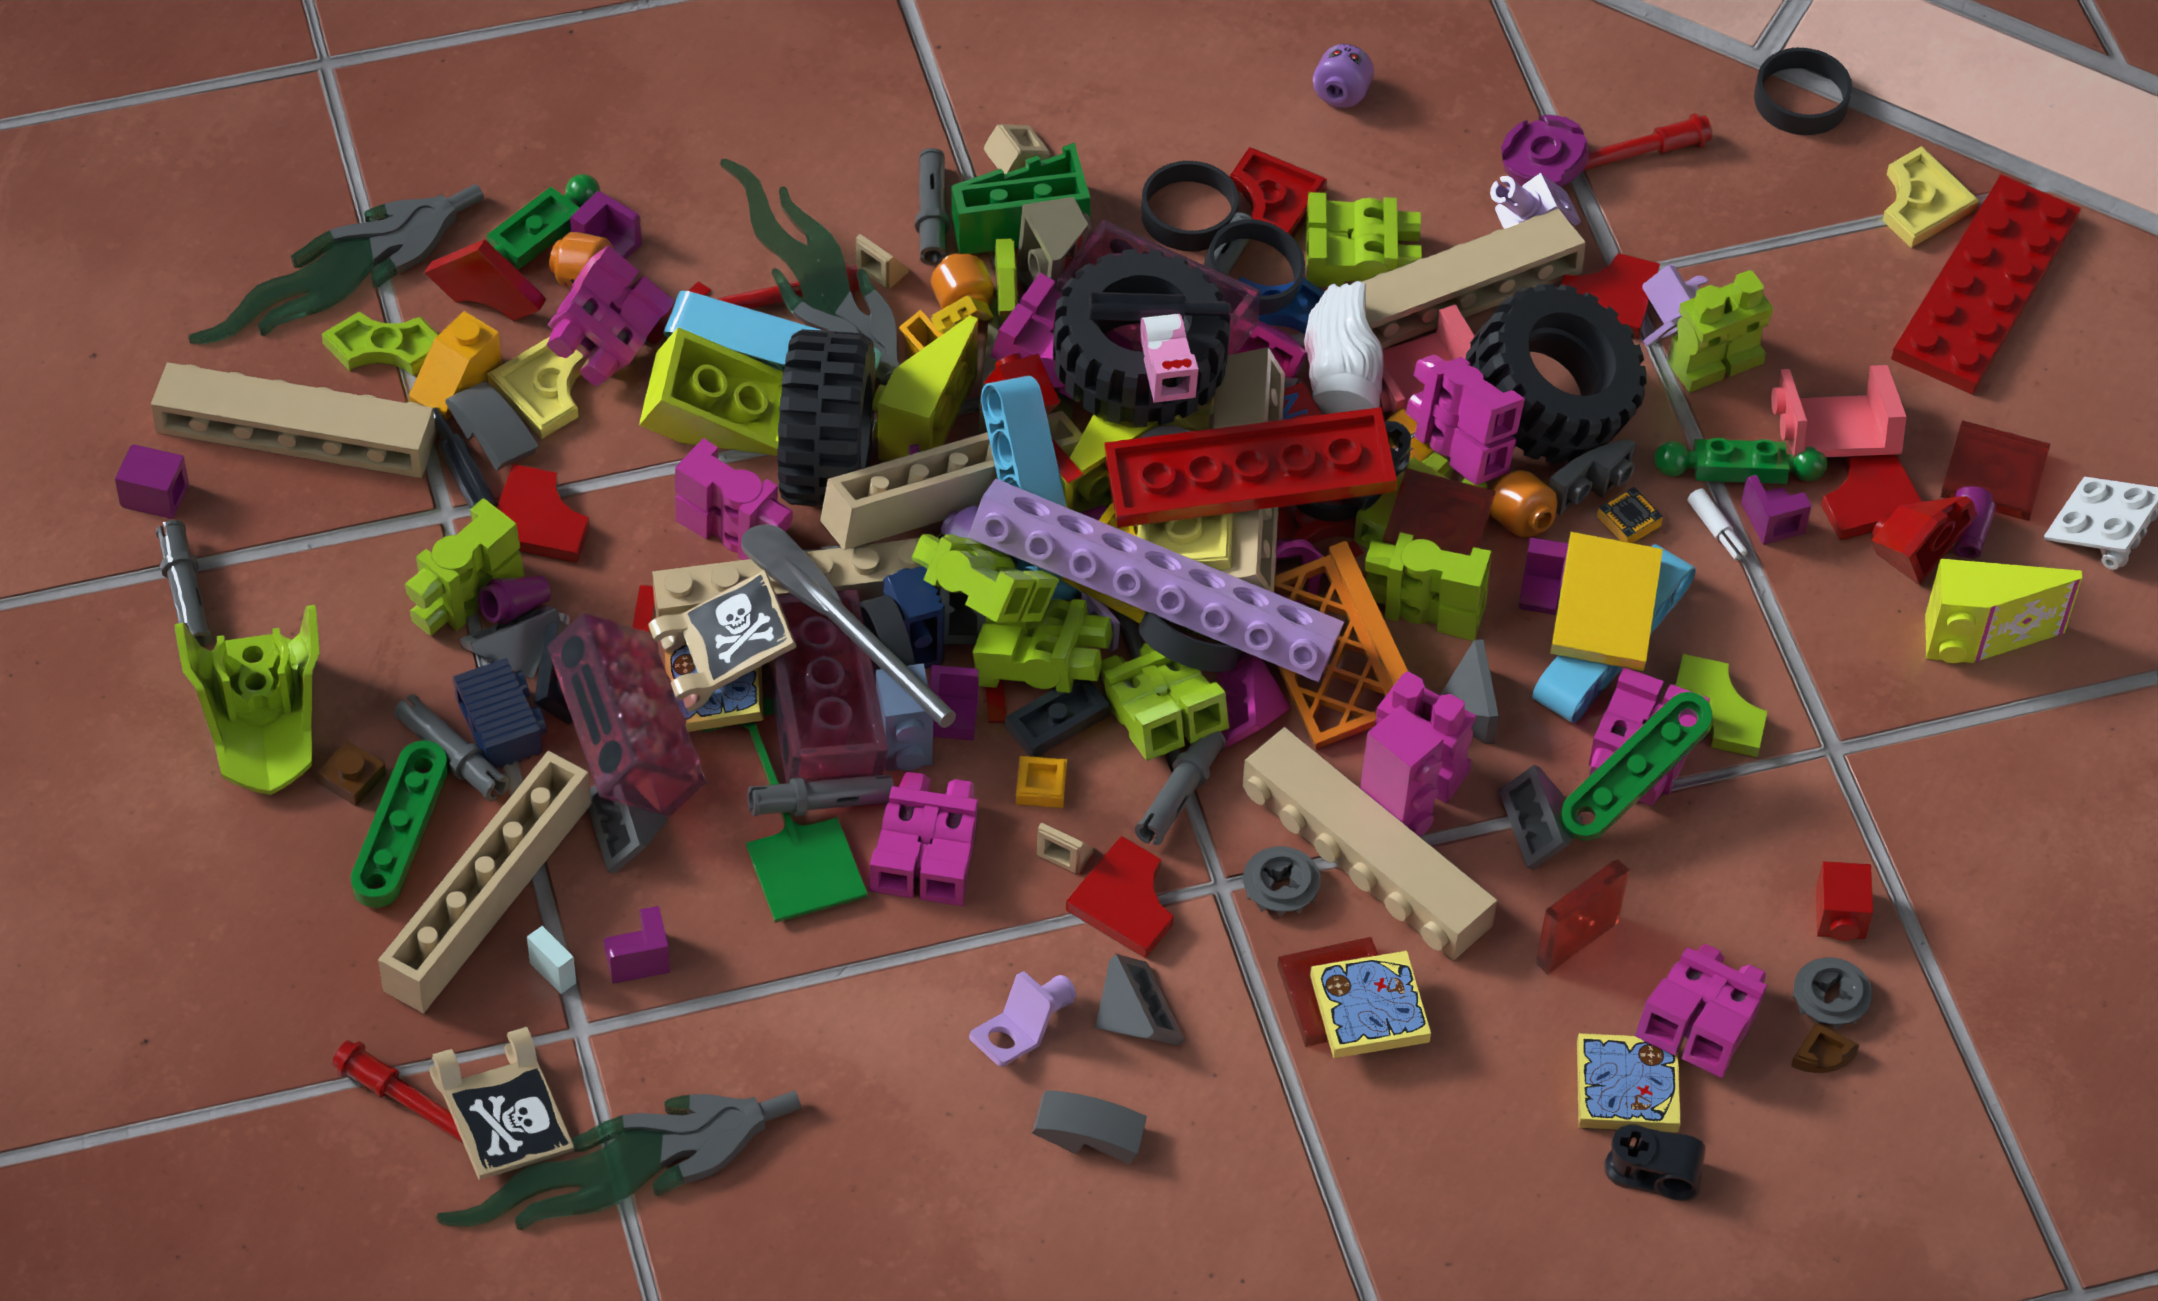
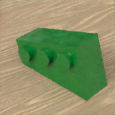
[951,142,1091,254]

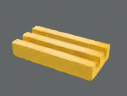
[931,295,994,334]

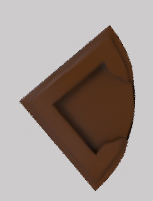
[1791,1022,1860,1073]

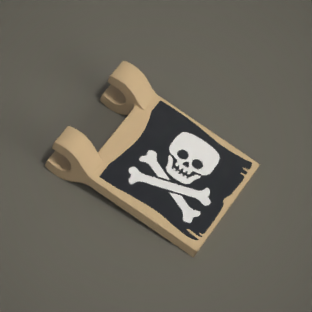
[648,570,797,712]
[429,1027,574,1180]

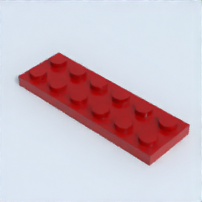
[1891,174,2081,395]
[1104,407,1397,528]

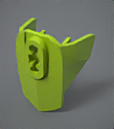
[175,605,320,795]

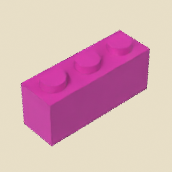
[1360,705,1444,837]

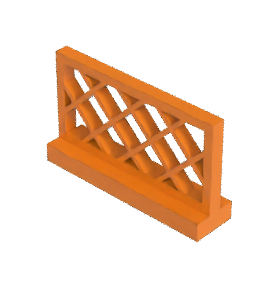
[1274,541,1408,750]

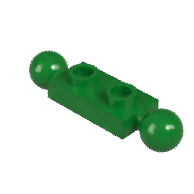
[487,174,601,270]
[1654,438,1827,484]

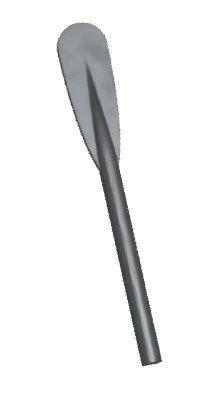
[741,524,956,728]

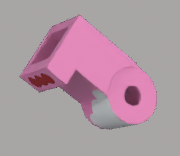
[1140,314,1198,403]

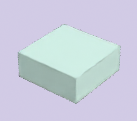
[527,926,576,994]

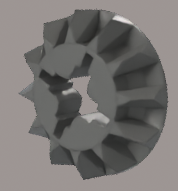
[1242,846,1321,918]
[1792,957,1872,1030]

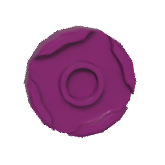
[1501,114,1589,186]

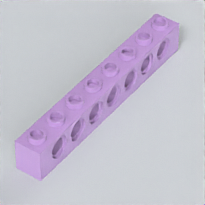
[968,478,1344,682]

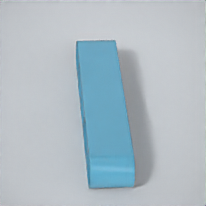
[663,291,882,372]
[981,376,1081,601]
[1532,544,1696,723]

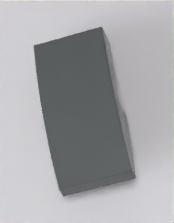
[445,381,539,471]
[1549,439,1635,515]
[1032,1090,1147,1164]

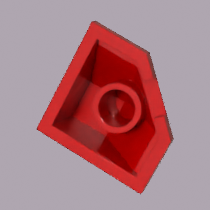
[1871,496,1978,586]

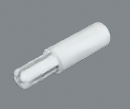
[1687,488,1748,561]

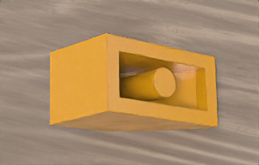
[409,311,502,420]

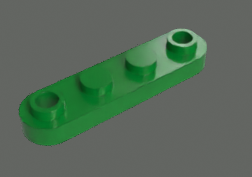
[1561,692,1712,841]
[351,740,448,908]

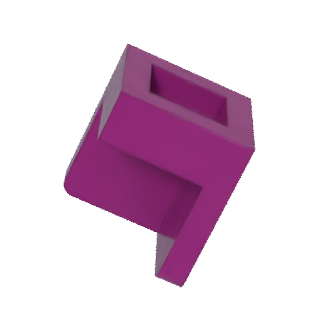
[570,190,642,259]
[115,444,189,519]
[1741,475,1812,545]
[1519,537,1568,615]
[929,665,979,740]
[604,906,670,984]

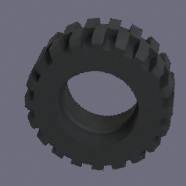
[1053,249,1231,427]
[1465,284,1647,464]
[777,329,876,507]

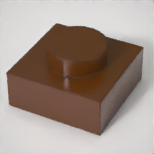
[317,740,386,806]

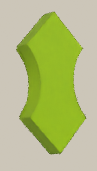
[995,239,1018,325]
[322,312,439,376]
[1676,654,1767,758]

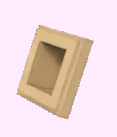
[984,124,1051,174]
[856,234,909,289]
[1037,822,1094,874]

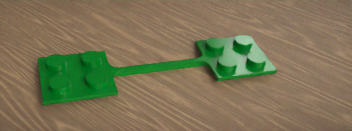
[702,659,868,923]

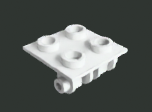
[2044,477,2158,570]

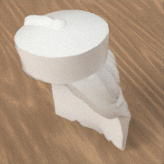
[1304,281,1383,415]

